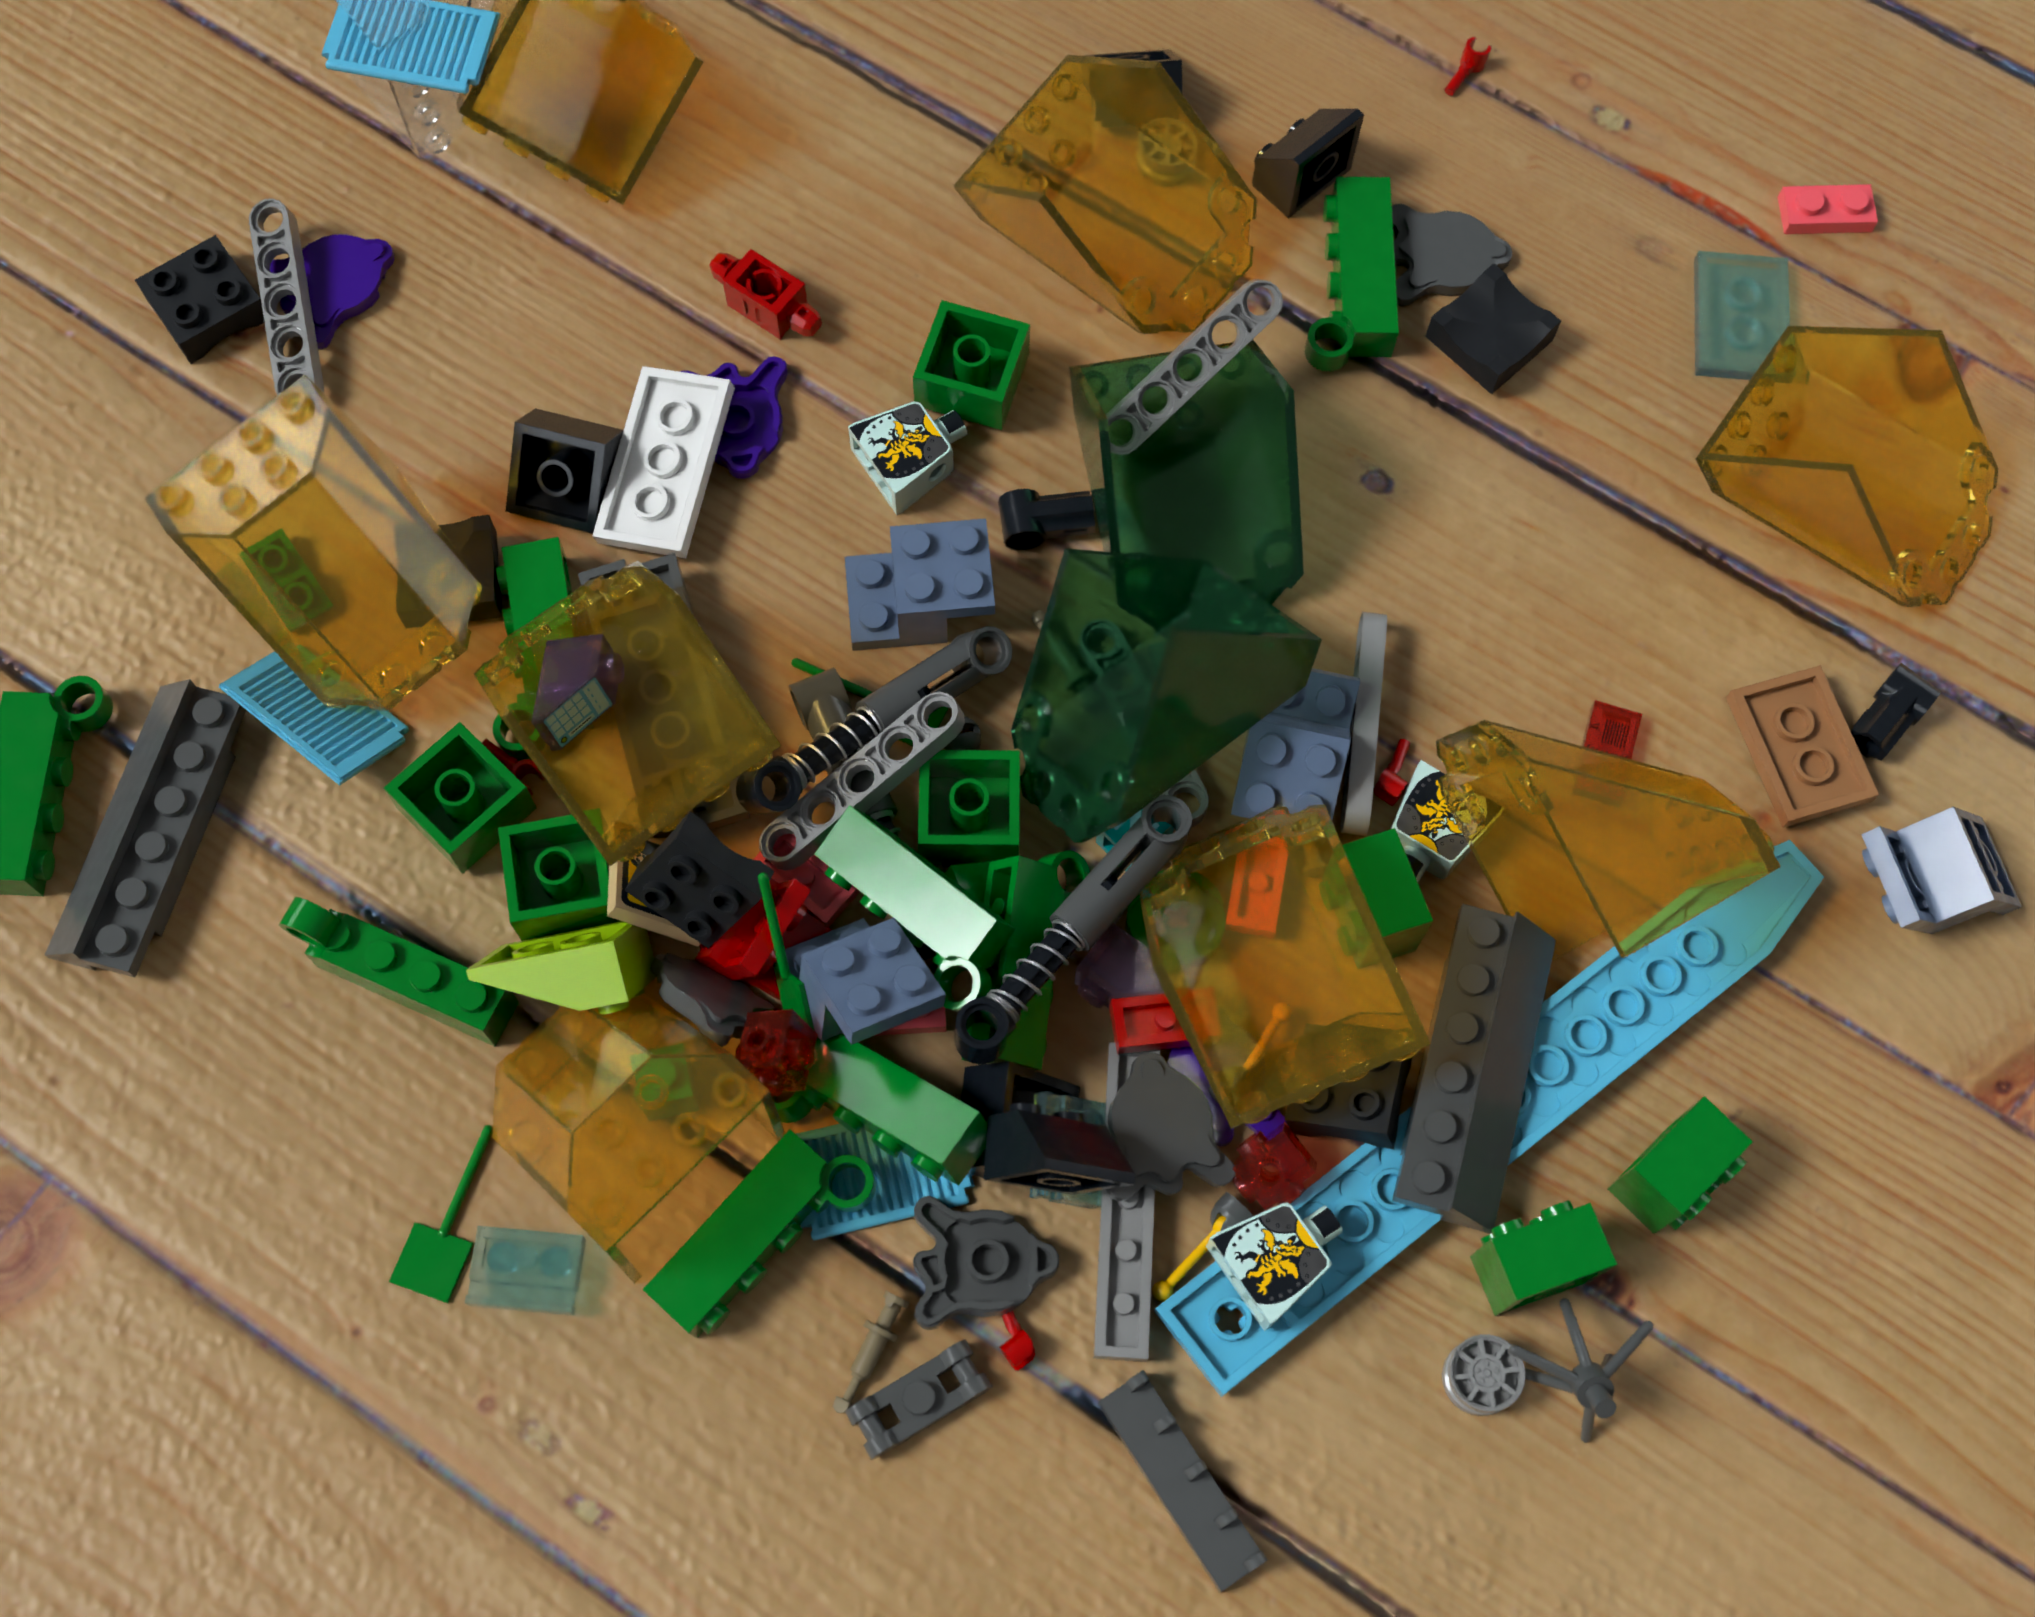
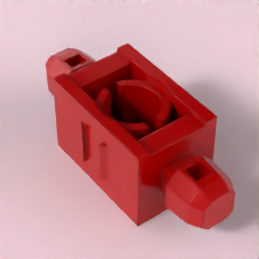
[709,249,822,340]

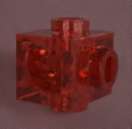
[733,1009,818,1096]
[1232,1122,1317,1211]

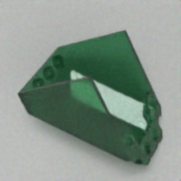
[1069,340,1304,640]
[1011,548,1322,843]

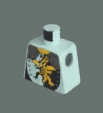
[848,401,967,515]
[1391,760,1503,882]
[1206,1202,1343,1332]

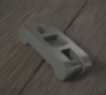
[845,1339,993,1460]

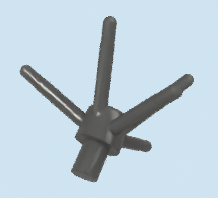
[1509,1298,1654,1443]

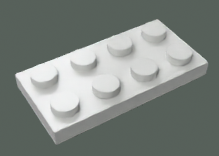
[592,366,735,558]

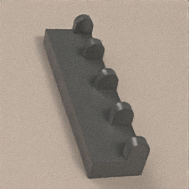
[1098,1370,1268,1593]

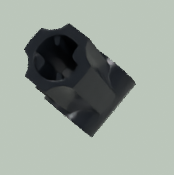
[998,489,1095,550]
[1851,663,1942,761]

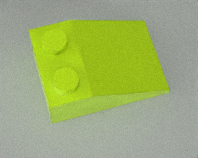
[466,921,656,1014]

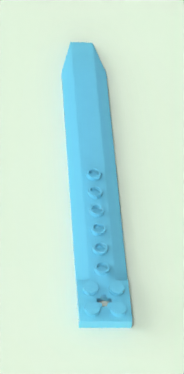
[1154,840,1824,1397]

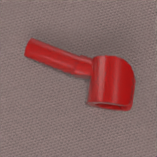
[1444,37,1491,96]
[482,738,545,796]
[1373,739,1410,806]
[999,1311,1035,1371]

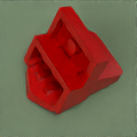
[694,878,832,1001]

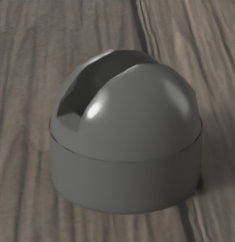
[944,716,981,750]

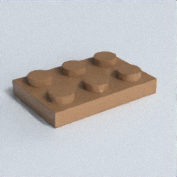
[1726,665,1879,828]

